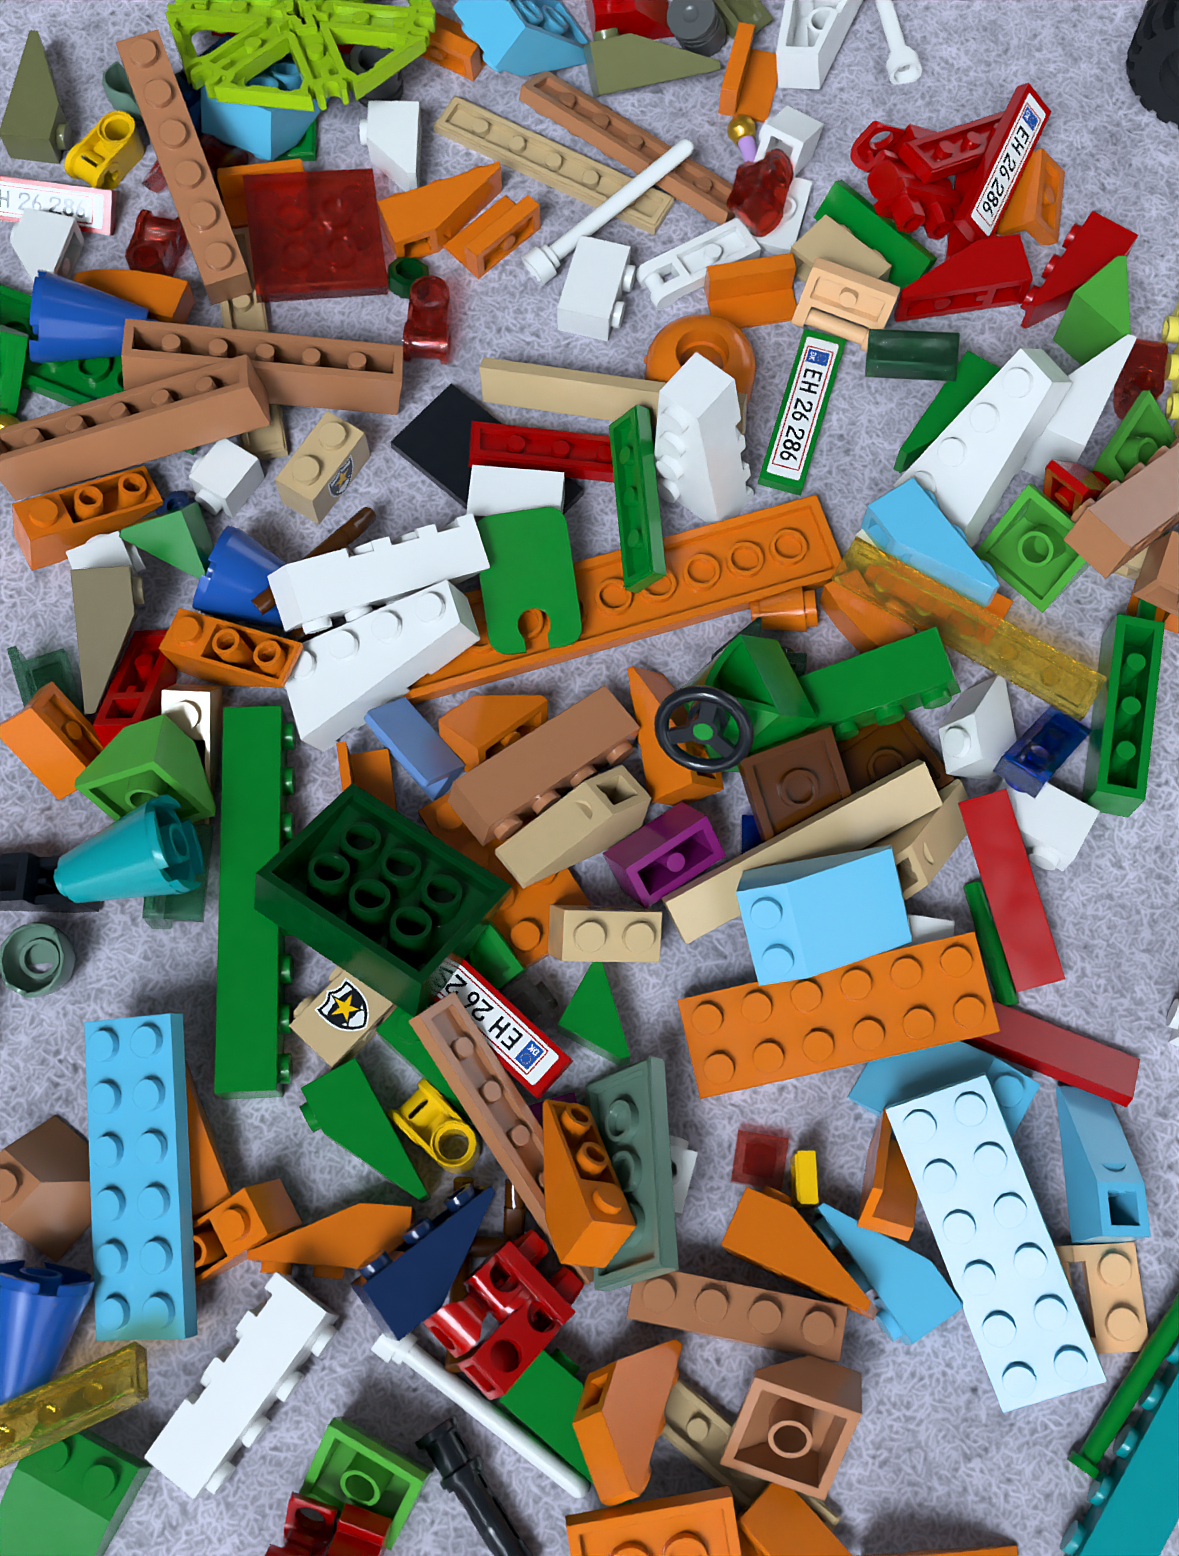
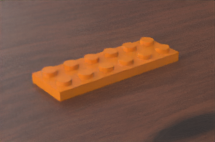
[677,931,1000,1099]

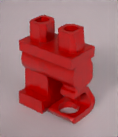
[850,121,961,240]
[423,1230,584,1400]
[265,1492,392,1556]

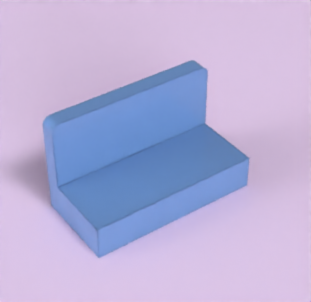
[364,697,465,801]

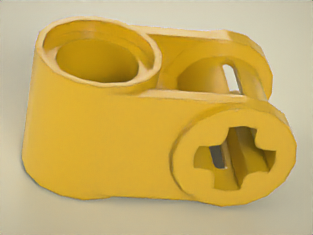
[64,111,145,190]
[386,1078,480,1174]

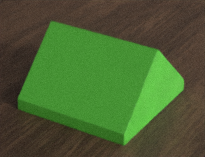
[1053,256,1131,365]
[1091,390,1177,483]
[975,483,1090,613]
[299,1416,434,1550]

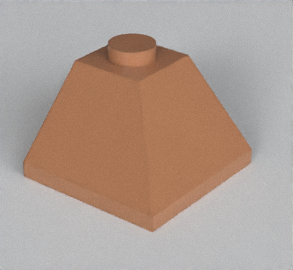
[0,1115,92,1263]

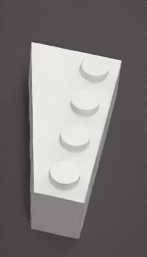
[776,0,863,90]
[893,348,1073,548]
[654,352,754,524]
[267,513,490,635]
[285,579,481,752]
[144,1272,340,1499]

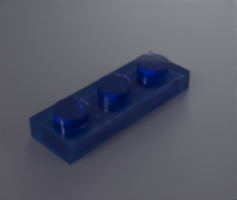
[993,705,1092,799]

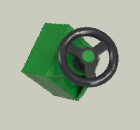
[654,634,818,773]

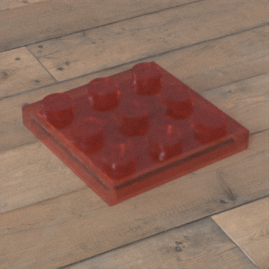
[242,168,388,303]

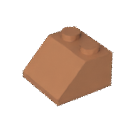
[720,1355,862,1501]

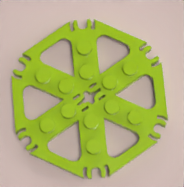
[165,0,437,112]

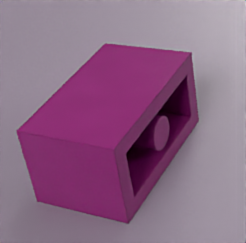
[602,802,726,909]

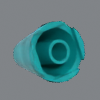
[54,794,204,903]

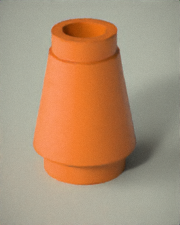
[750,587,818,632]

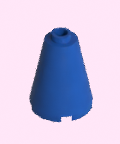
[29,269,157,363]
[192,525,291,631]
[0,1259,95,1418]

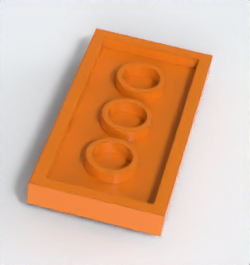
[418,792,591,969]

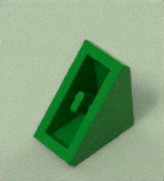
[119,502,214,580]
[557,962,630,1066]

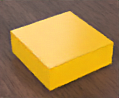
[790,1150,819,1208]

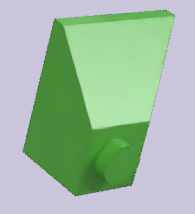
[74,714,216,823]

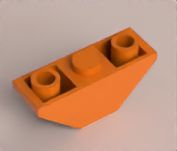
[572,1339,683,1507]

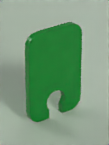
[476,507,582,655]

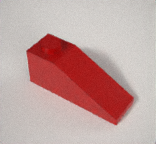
[894,234,1033,323]
[1043,460,1111,516]
[93,630,177,749]

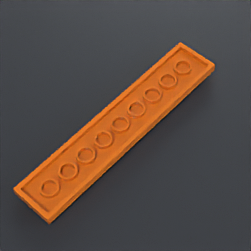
[401,495,847,705]

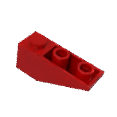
[1020,211,1138,329]

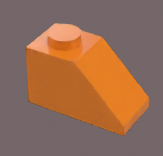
[438,695,548,772]

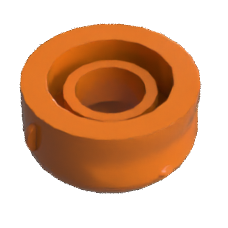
[644,314,756,405]

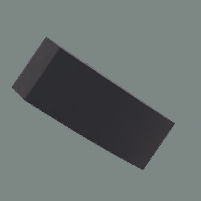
[0,852,100,913]

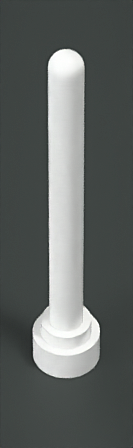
[875,0,922,85]
[521,139,694,286]
[371,1330,590,1498]

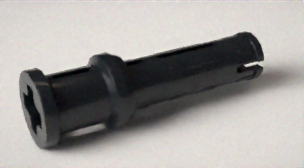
[415,1414,533,1556]

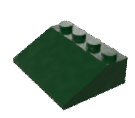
[254,783,512,1017]

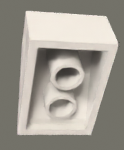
[1021,334,1137,479]

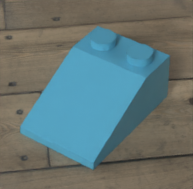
[453,0,591,76]
[200,52,331,161]
[736,845,913,986]
[847,1041,1041,1137]

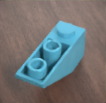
[861,478,1000,608]
[1056,1086,1151,1243]
[812,1203,964,1345]

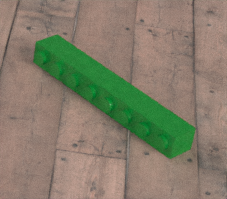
[214,705,296,1100]

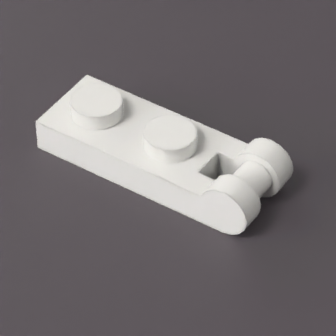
[635,217,761,311]

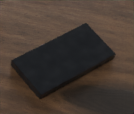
[390,383,584,515]

